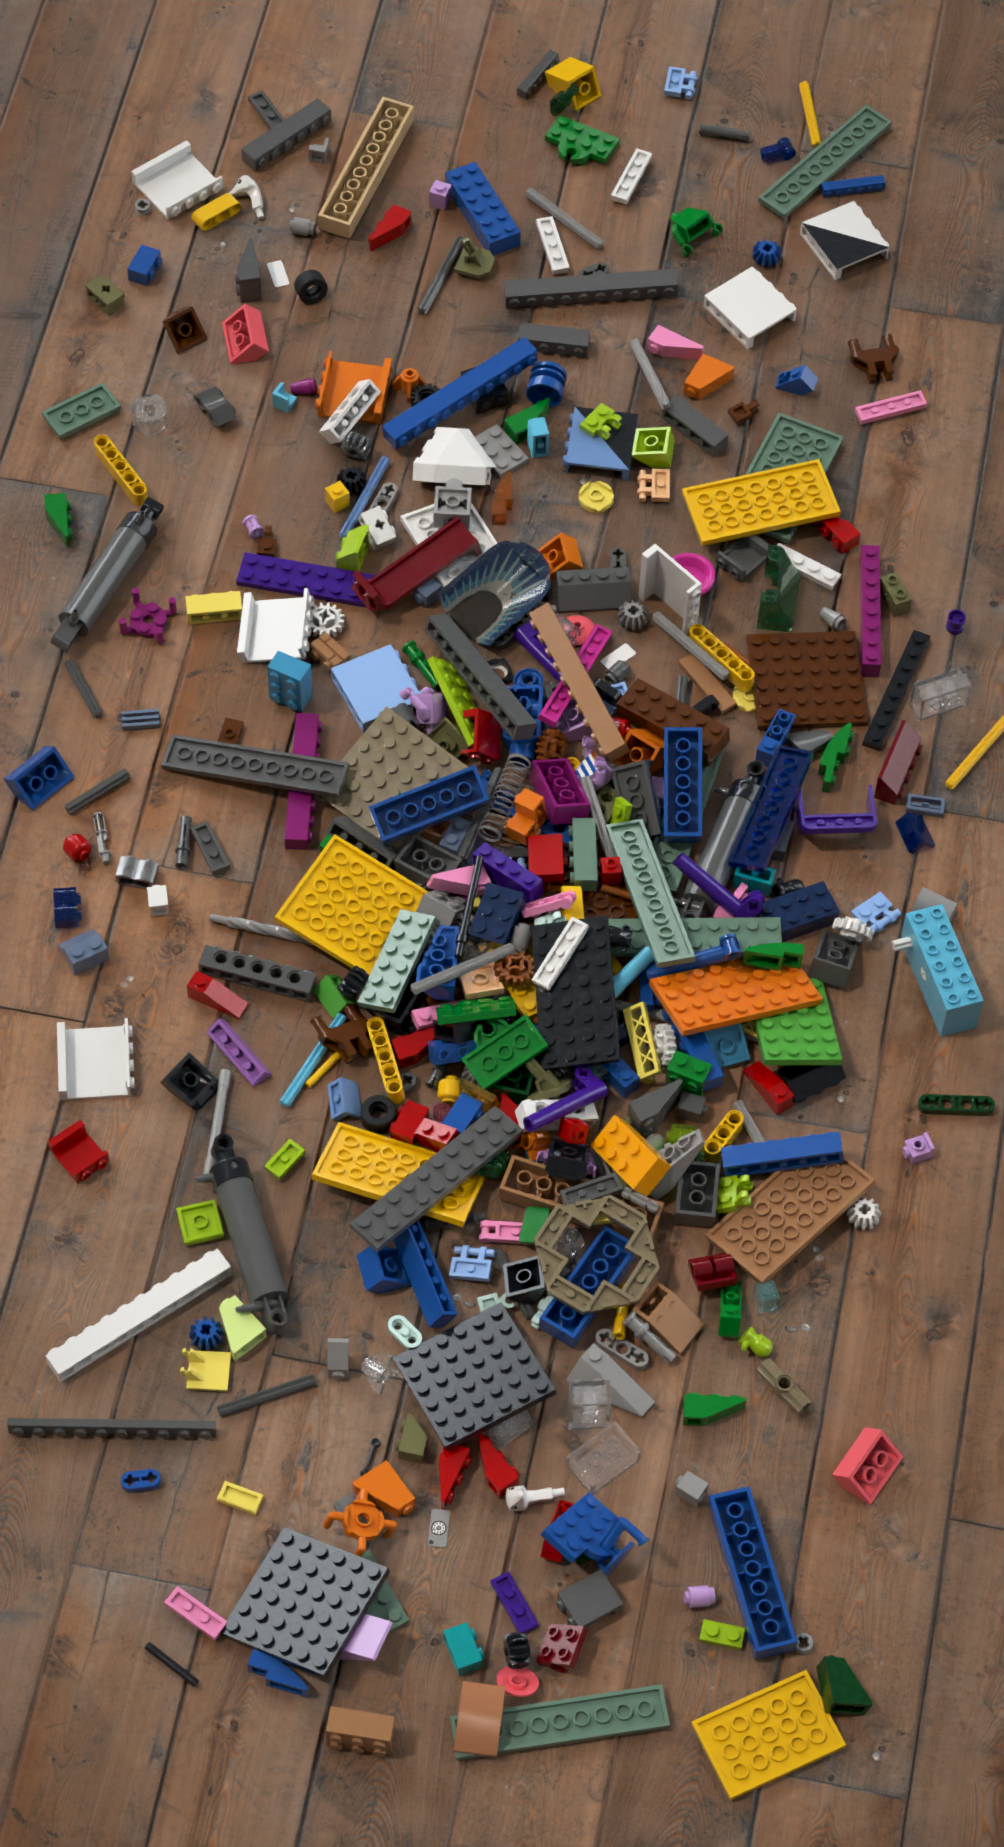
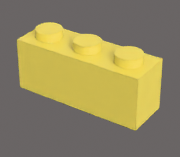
[185,591,242,625]

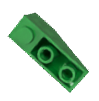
[504,398,550,445]
[44,493,73,547]
[718,1281,742,1338]
[683,1392,746,1426]

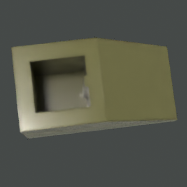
[395,1413,427,1464]

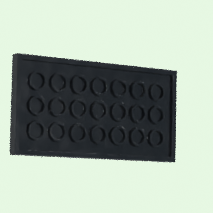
[531,915,621,1071]

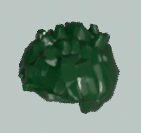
[476,1150,511,1180]

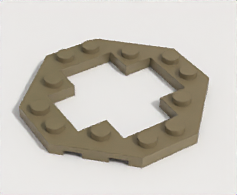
[534,1195,660,1315]

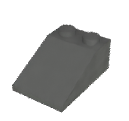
[235,238,262,303]
[394,834,463,885]
[808,929,860,988]
[628,1078,683,1138]

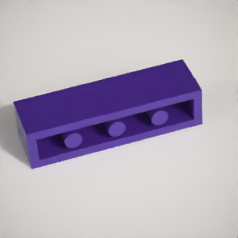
[472,842,543,903]

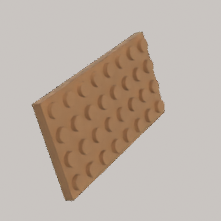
[705,1134,876,1286]

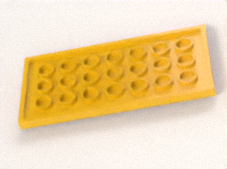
[682,459,841,546]
[311,1122,486,1227]

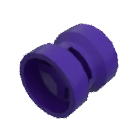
[946,609,966,635]

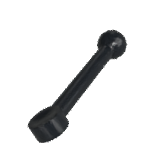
[360,1438,380,1476]

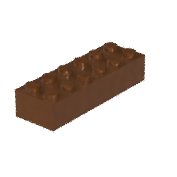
[616,678,730,767]

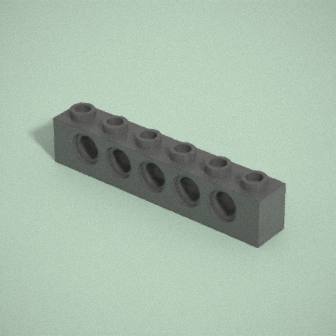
[198,945,317,1003]

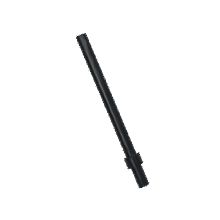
[454,856,484,959]

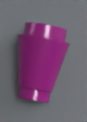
[290,377,317,395]

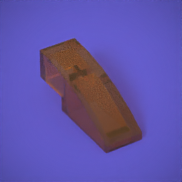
[492,471,513,525]

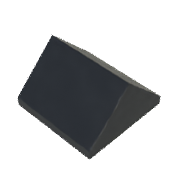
[503,1256,546,1305]

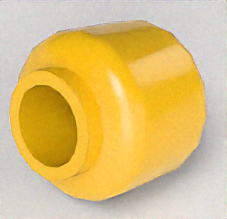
[437,1075,464,1106]

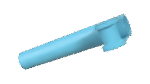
[614,946,654,999]

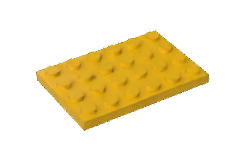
[691,1670,846,1801]

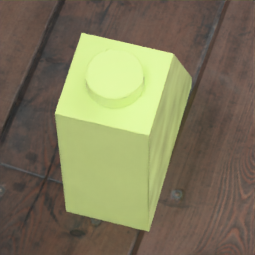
[219,1295,267,1361]

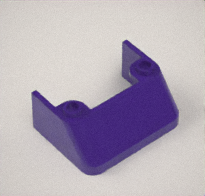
[795,785,877,835]

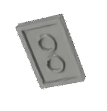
[475,424,529,479]

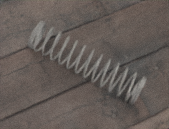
[478,753,531,842]

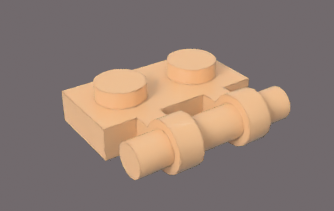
[637,469,670,502]

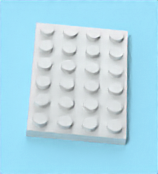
[400,503,498,590]

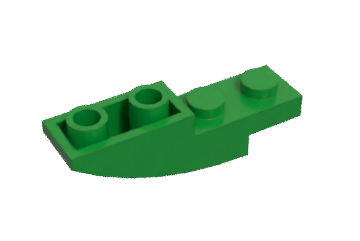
[818,723,854,793]

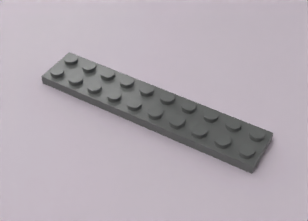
[161,734,350,798]
[350,1106,523,1253]

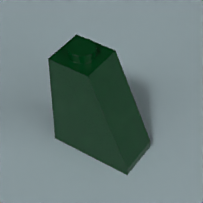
[816,1655,872,1716]

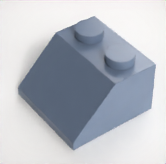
[439,816,489,867]
[58,929,109,976]

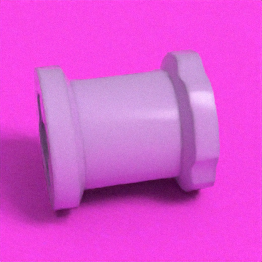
[242,515,264,539]

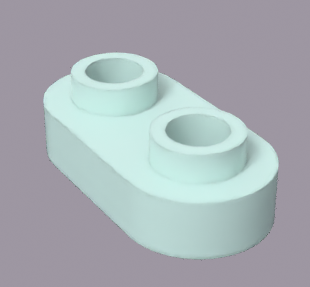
[388,1315,422,1350]

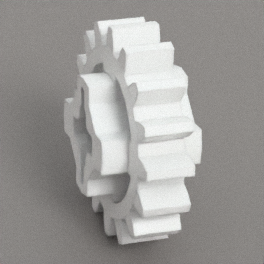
[309,602,344,637]
[832,916,874,942]
[653,1023,677,1066]

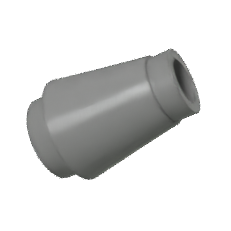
[819,607,847,631]

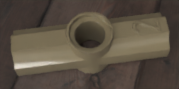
[756,1358,812,1415]

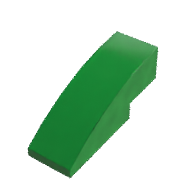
[742,943,804,971]

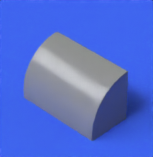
[912,887,957,921]

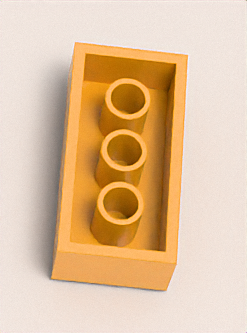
[590,1115,671,1197]

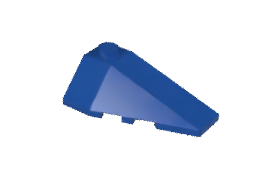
[416,925,459,1001]

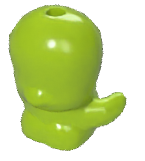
[738,1326,773,1358]

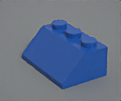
[4,746,75,810]

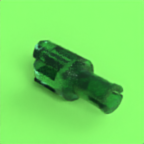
[549,83,579,116]

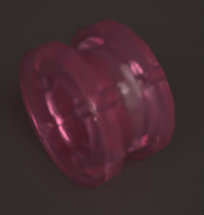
[433,1102,450,1122]

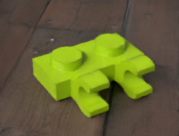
[579,403,622,440]
[716,1175,753,1214]

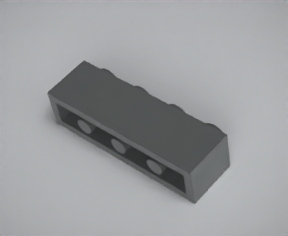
[518,322,590,358]
[661,395,729,457]
[326,815,400,870]

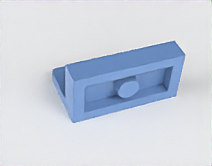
[327,1077,361,1121]

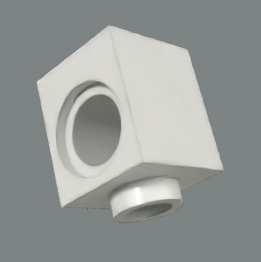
[147,885,169,917]

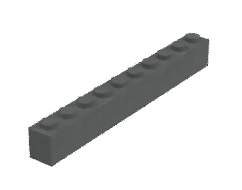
[503,269,678,308]
[424,614,537,741]

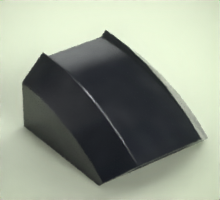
[160,1052,219,1108]
[545,1138,590,1183]

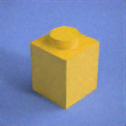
[325,481,350,513]

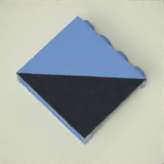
[562,406,638,481]

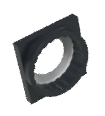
[487,658,514,684]

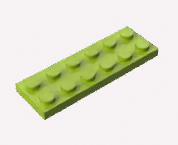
[427,656,477,748]

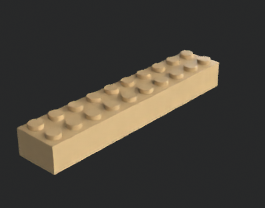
[318,97,414,239]

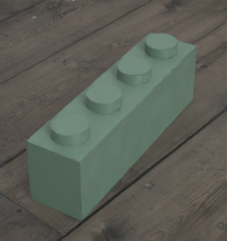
[568,818,598,891]

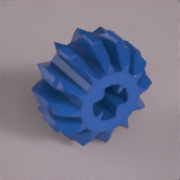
[752,239,781,268]
[189,1316,224,1351]

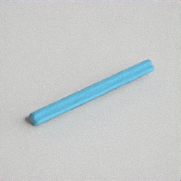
[280,1013,347,1108]

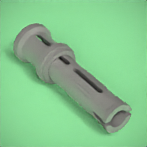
[621,1310,677,1364]

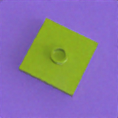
[176,1199,224,1246]

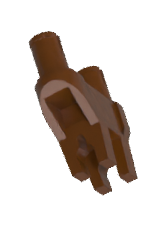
[848,334,899,383]
[310,1004,373,1064]

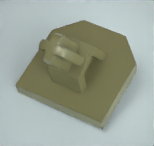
[454,237,495,279]
[427,718,469,758]
[525,1058,573,1101]

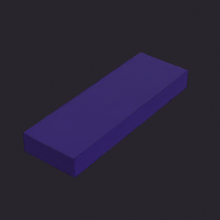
[490,1571,539,1634]

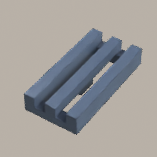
[121,708,160,730]
[905,793,945,818]

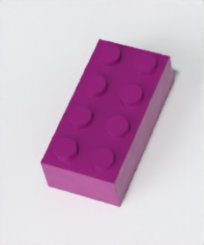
[529,758,591,825]

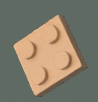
[458,962,504,1000]

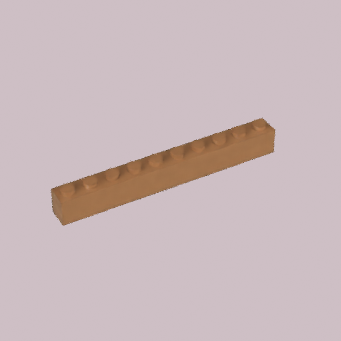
[529,603,630,762]

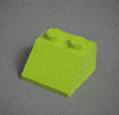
[632,427,675,468]
[335,524,369,572]

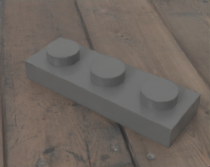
[248,90,285,129]
[190,821,230,875]
[559,1172,623,1206]

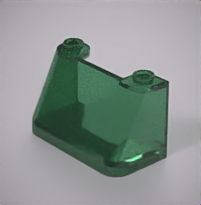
[757,544,800,632]

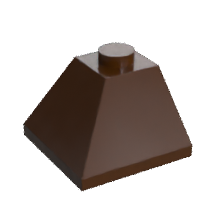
[162,306,207,353]

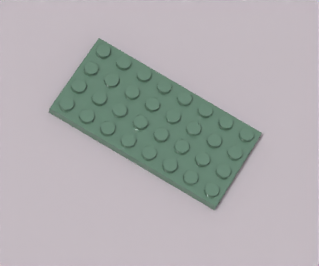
[745,413,844,544]

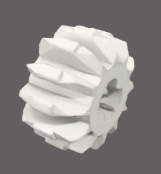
[847,1196,881,1231]

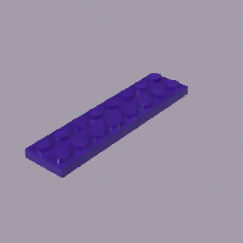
[236,552,375,608]

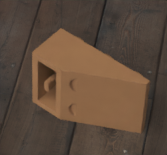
[632,1281,704,1354]

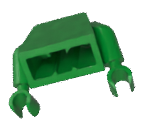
[670,207,723,258]

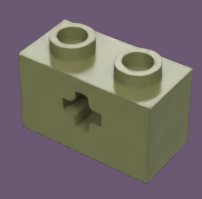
[85,274,125,316]
[880,572,912,617]

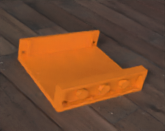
[315,351,392,424]

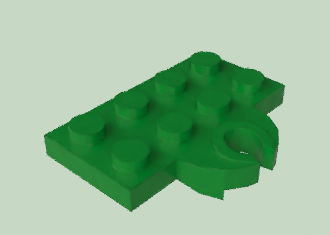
[545,115,620,166]
[436,996,517,1025]
[461,1014,549,1091]

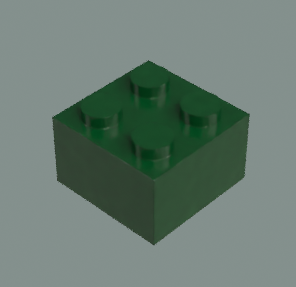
[490,1062,536,1105]

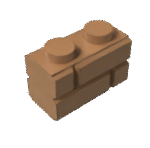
[310,632,351,672]

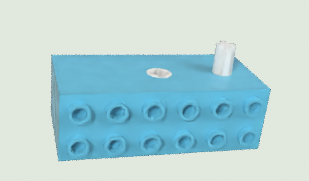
[892,904,984,1037]

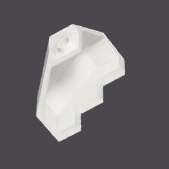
[412,427,496,485]

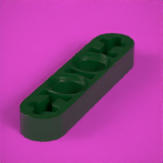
[918,1094,995,1116]

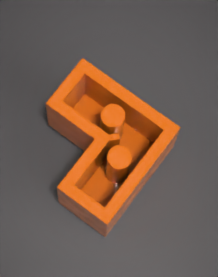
[506,788,547,846]

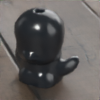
[772,878,805,898]
[609,924,633,953]

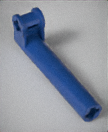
[645,934,743,981]

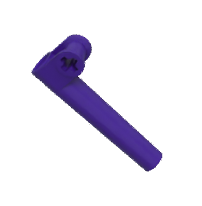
[513,619,562,683]
[673,853,765,918]
[523,1067,608,1132]

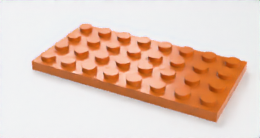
[649,958,823,1036]

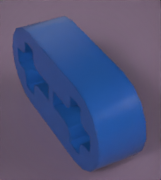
[121,1469,161,1493]

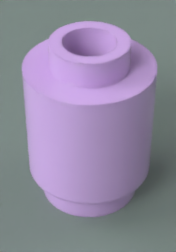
[683,1585,715,1608]

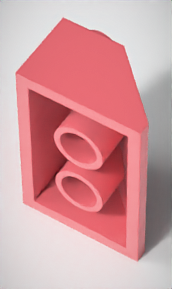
[222,304,269,364]
[832,1427,903,1505]

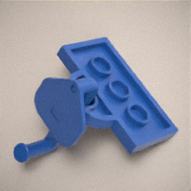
[541,1492,649,1577]

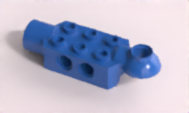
[503,668,546,768]

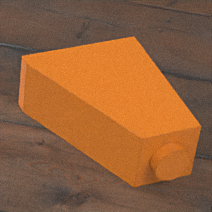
[683,354,734,400]
[352,1460,415,1517]

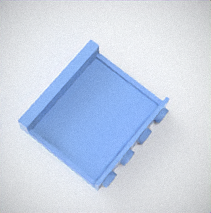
[331,644,422,734]

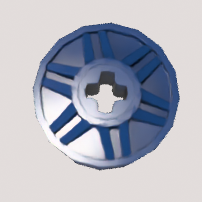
[526,361,567,408]

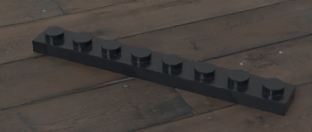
[862,630,931,751]

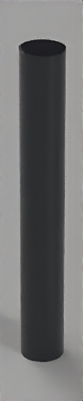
[144,1642,199,1687]

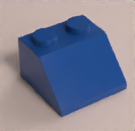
[356,1246,411,1294]

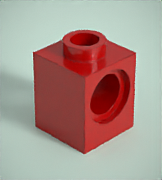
[599,857,622,887]
[557,1117,589,1144]

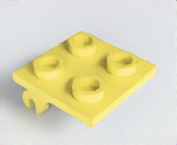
[180,1348,231,1392]

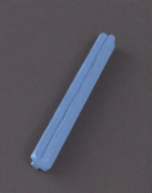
[339,456,390,538]

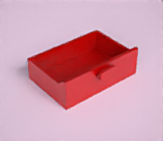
[528,833,568,884]

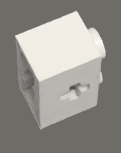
[358,505,396,551]

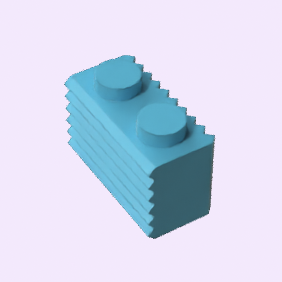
[527,417,549,458]

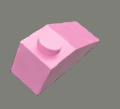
[647,325,704,360]
[427,864,491,896]

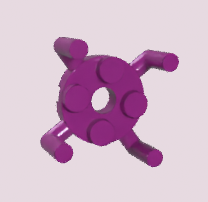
[119,588,177,645]

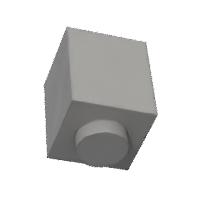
[674,1470,709,1508]

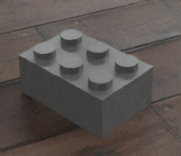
[674,1161,720,1228]

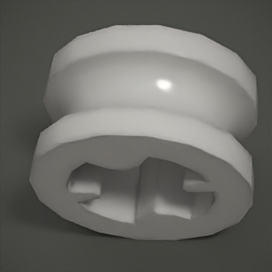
[135,198,151,215]
[795,1633,813,1655]

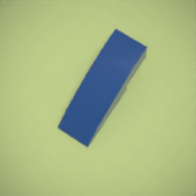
[248,1649,308,1698]

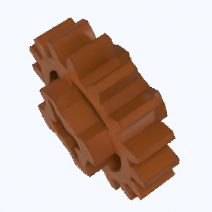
[535,728,569,760]
[493,949,535,988]

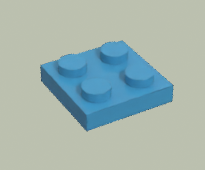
[704,1023,750,1068]

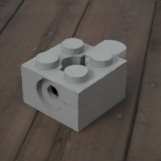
[433,478,472,529]
[416,889,475,931]

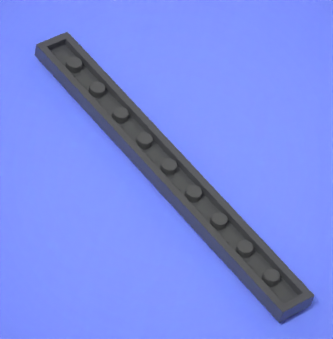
[7,1418,217,1439]

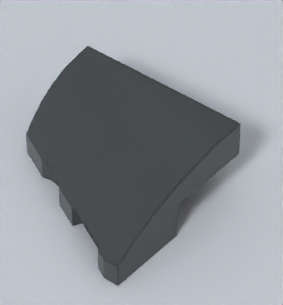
[785,730,833,758]

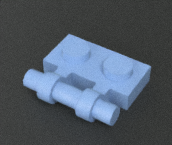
[664,66,697,100]
[851,892,901,933]
[449,1245,495,1282]

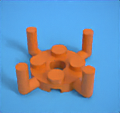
[323,1488,397,1557]

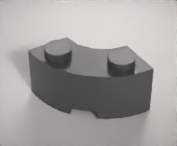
[193,386,236,426]

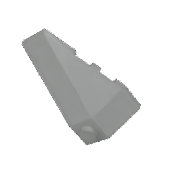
[650,1129,705,1200]
[566,1343,655,1418]

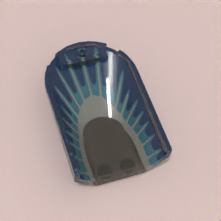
[438,541,551,646]

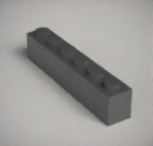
[241,98,331,171]

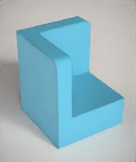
[272,382,297,413]

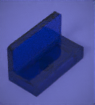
[895,812,935,854]

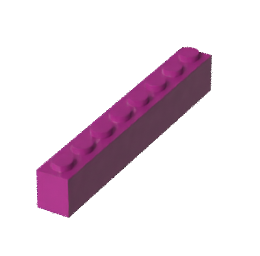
[859,545,881,677]
[285,713,322,850]

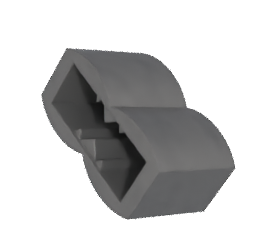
[115,856,159,890]

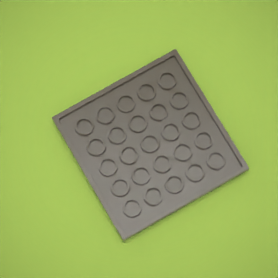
[317,706,468,852]

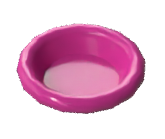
[672,553,716,596]

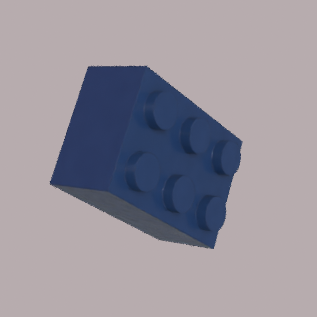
[468,882,527,949]

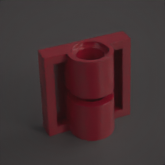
[688,1253,737,1292]
[536,1623,588,1673]

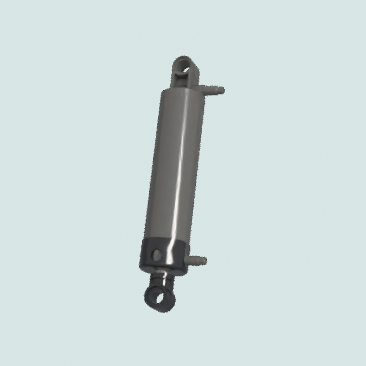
[50,496,164,652]
[673,760,767,918]
[196,1134,288,1335]

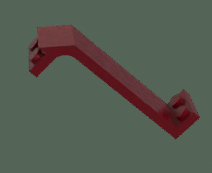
[350,516,482,611]

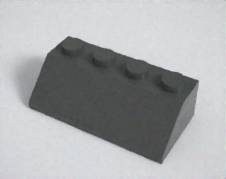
[556,567,631,613]

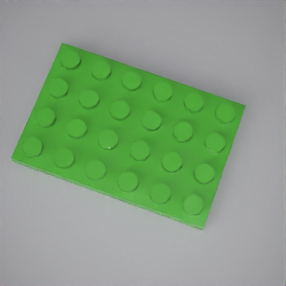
[754,978,842,1065]

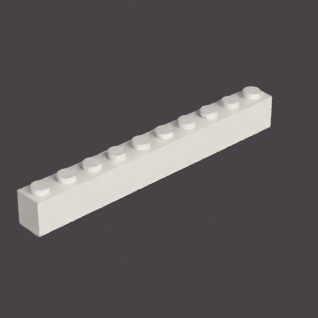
[45,1248,232,1382]

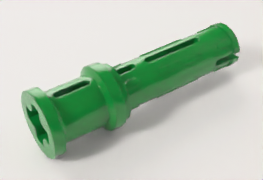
[402,640,440,690]

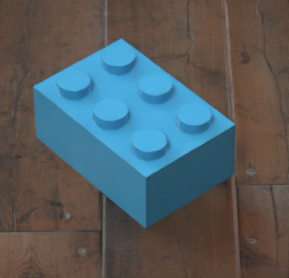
[267,651,312,712]

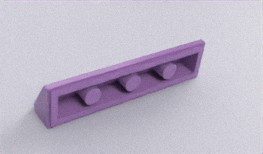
[206,1018,272,1086]

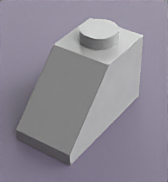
[328,1338,349,1380]

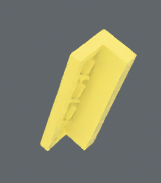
[623,1001,662,1085]

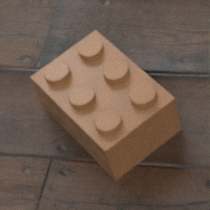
[326,1706,395,1757]

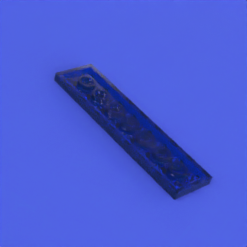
[728,745,814,873]

